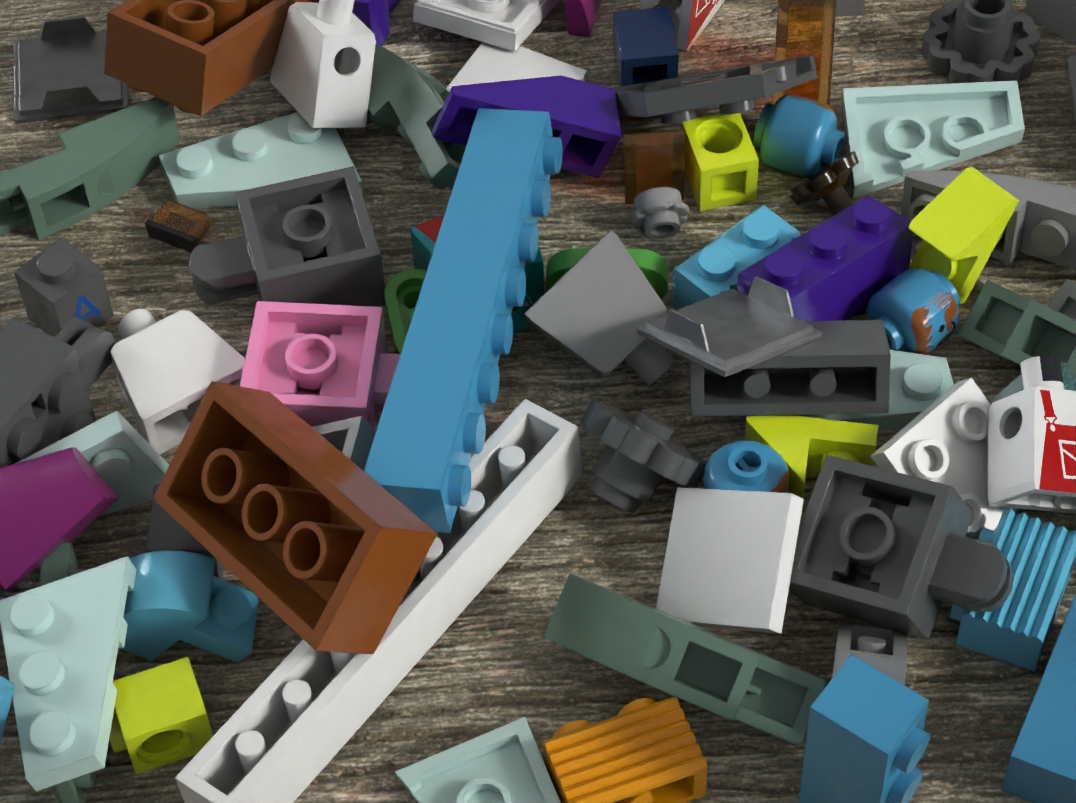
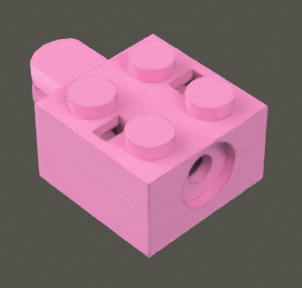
[240,301,400,430]

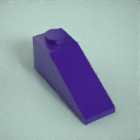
[432,75,621,178]

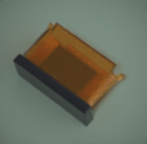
[145,199,214,253]

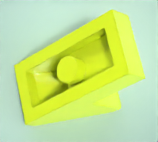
[908,167,1020,304]
[745,415,878,514]

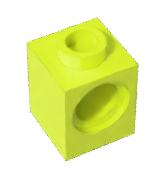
[681,113,759,211]
[109,657,213,775]

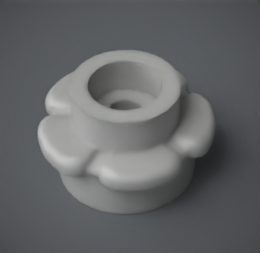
[630,187,689,239]

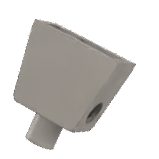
[522,230,675,386]

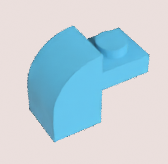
[119,550,259,663]

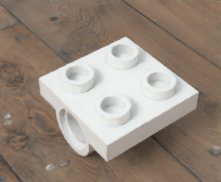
[871,377,1017,540]

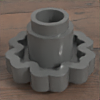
[922,0,1041,84]
[580,399,707,513]

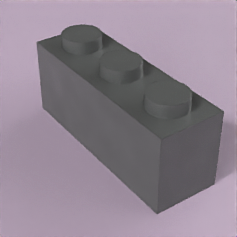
[689,320,891,416]

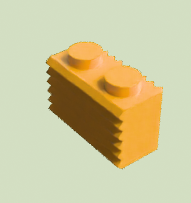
[542,697,708,803]

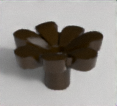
[790,151,859,216]

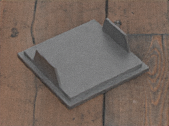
[14,16,129,124]
[637,276,822,377]

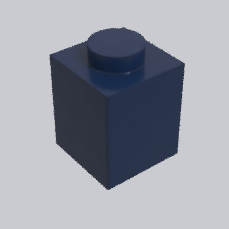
[613,7,679,86]

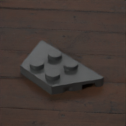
[612,54,817,124]

